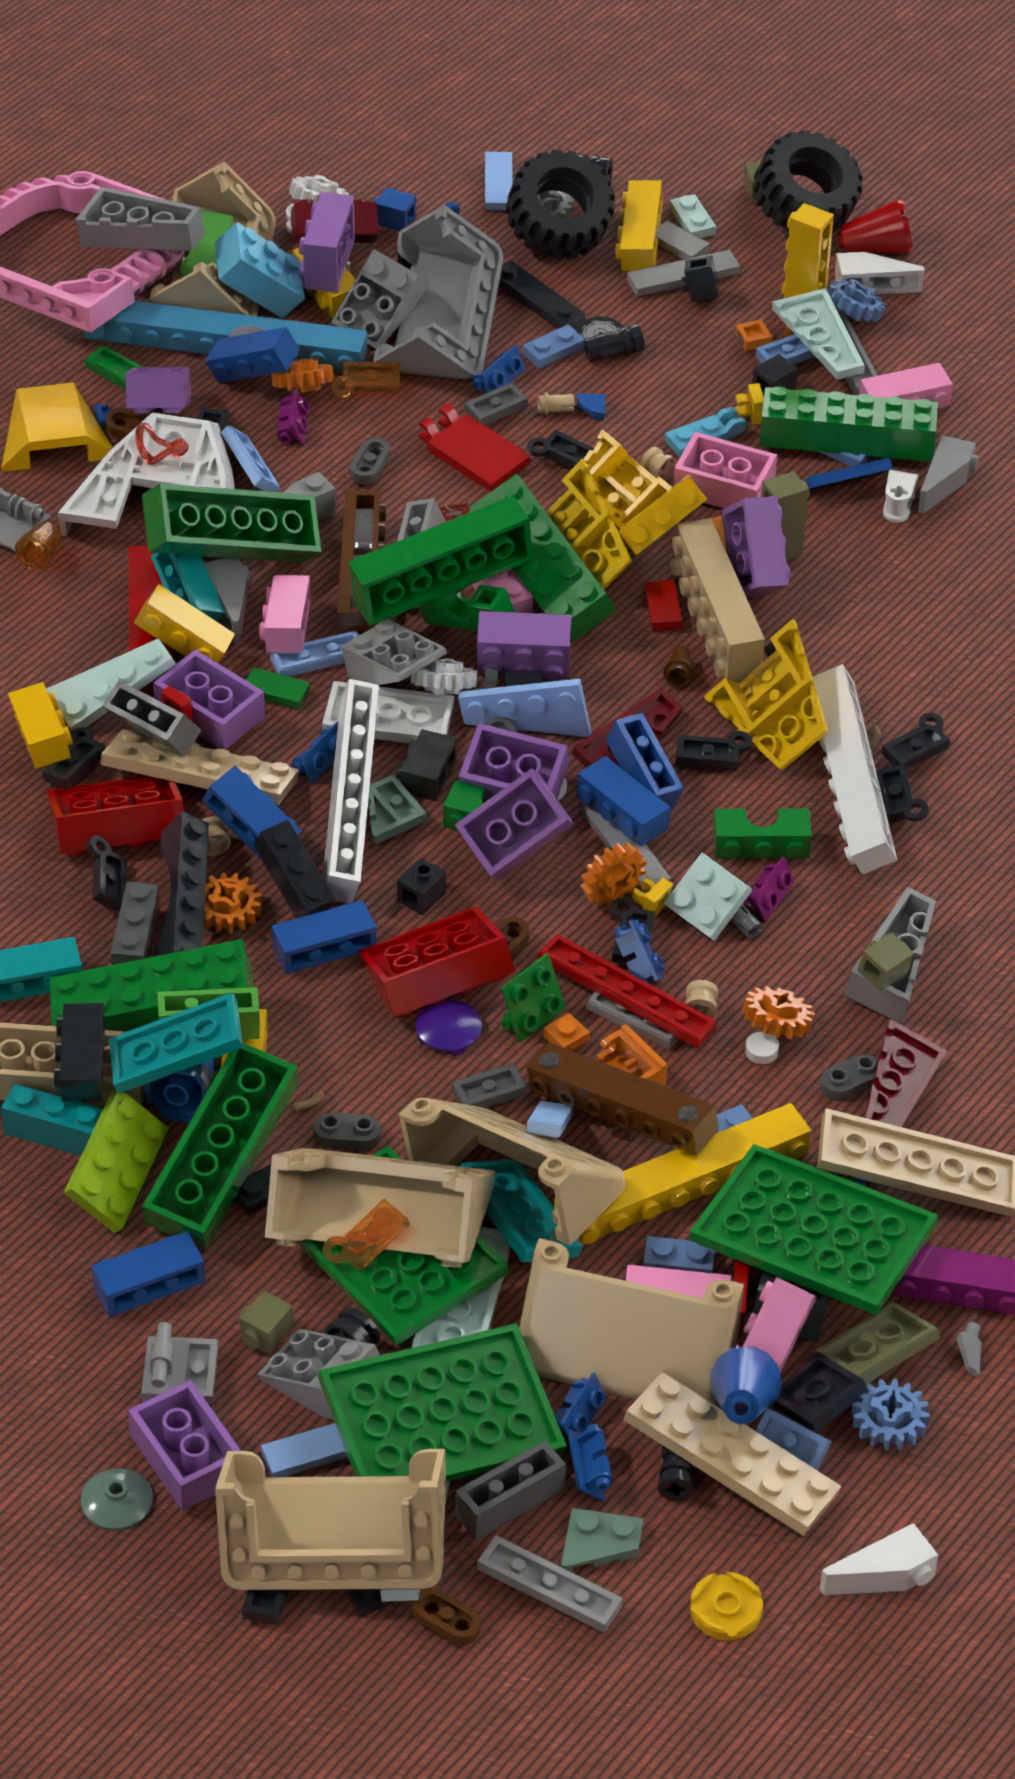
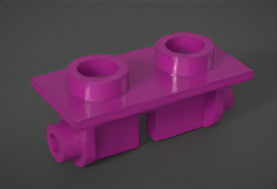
[277,387,309,446]
[743,857,794,922]

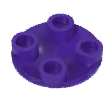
[416,1000,482,1056]

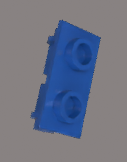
[472,345,526,393]
[291,722,338,783]
[614,919,665,984]
[554,1372,607,1444]
[568,1424,613,1502]

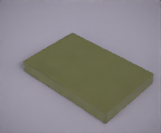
[814,1302,940,1384]

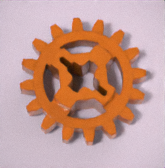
[271,359,334,393]
[580,843,647,906]
[204,872,262,934]
[742,986,815,1039]

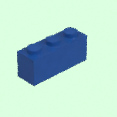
[205,327,300,383]
[606,713,684,809]
[577,756,670,847]
[202,765,302,859]
[272,900,377,974]
[91,1231,205,1317]

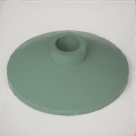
[81,1468,153,1531]

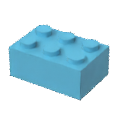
[215,222,305,319]

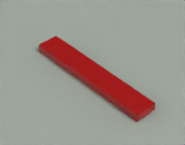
[538,934,718,1049]

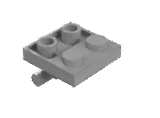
[141,1322,219,1405]

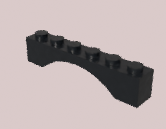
[153,811,209,957]

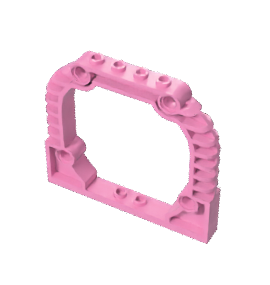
[0,171,185,332]

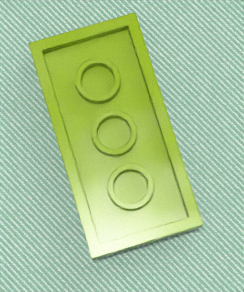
[64,1090,169,1233]

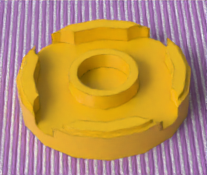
[690,1572,763,1640]

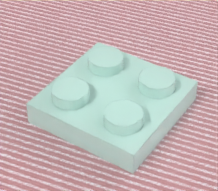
[664,853,753,941]

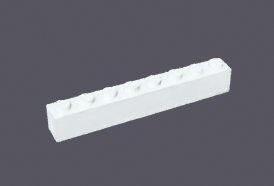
[812,664,897,875]
[323,679,379,904]

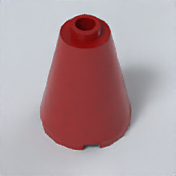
[836,198,914,253]

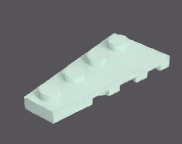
[772,288,864,380]
[46,638,176,731]

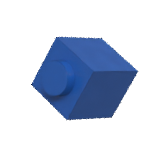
[374,187,416,231]

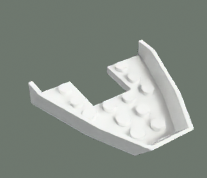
[58,413,235,537]

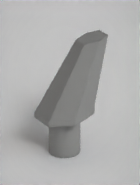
[956,1322,982,1377]

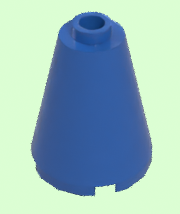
[144,1058,216,1122]
[710,1346,781,1424]

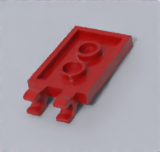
[418,404,531,492]

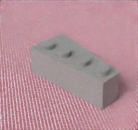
[75,187,205,251]
[844,887,936,1025]

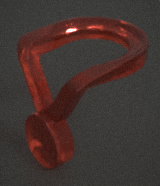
[135,423,189,465]

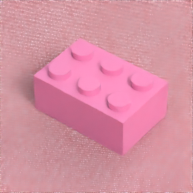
[673,432,777,508]

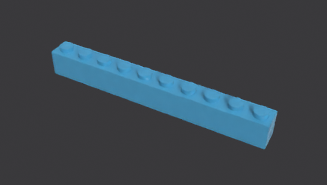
[84,301,367,374]

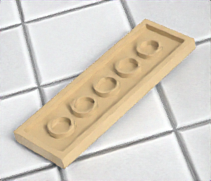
[101,729,299,805]
[817,1108,1015,1217]
[623,1372,842,1536]

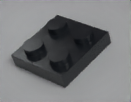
[772,1352,868,1433]

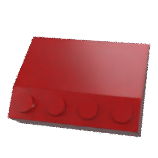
[47,775,184,856]
[358,906,515,1017]

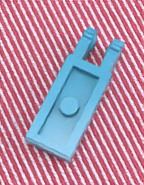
[665,407,747,457]

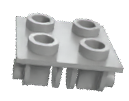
[0,488,51,552]

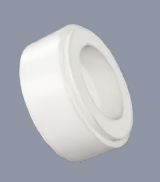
[745,1032,779,1064]

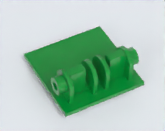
[500,953,566,1043]

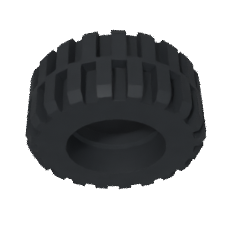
[753,131,863,234]
[506,149,616,260]

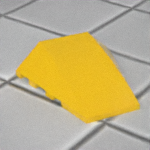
[1,382,113,472]
[583,429,672,536]
[546,459,632,590]
[703,619,828,770]

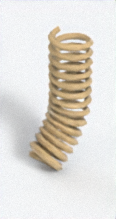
[869,726,881,751]
[293,1091,324,1112]

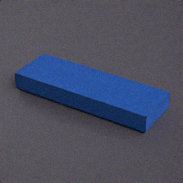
[802,458,892,491]

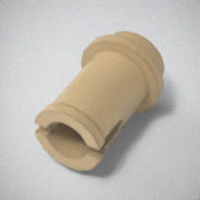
[537,392,575,415]

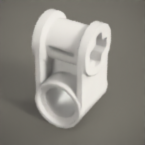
[883,470,919,523]

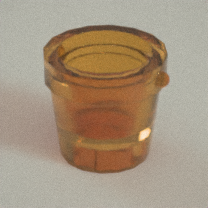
[15,522,61,570]

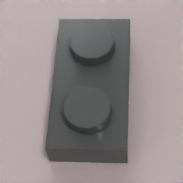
[464,383,528,425]
[452,1063,526,1108]

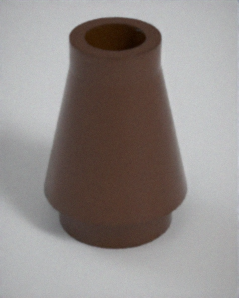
[663,646,694,688]

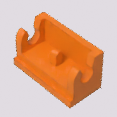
[596,1024,667,1086]

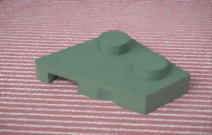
[368,775,427,845]
[561,1508,643,1572]

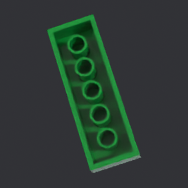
[760,386,938,462]
[469,474,617,644]
[142,483,322,563]
[348,495,534,626]
[50,939,253,1032]
[142,1043,298,1251]

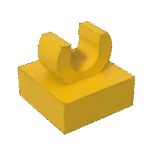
[735,383,764,425]
[632,877,673,917]

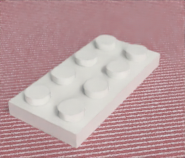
[322,681,455,743]

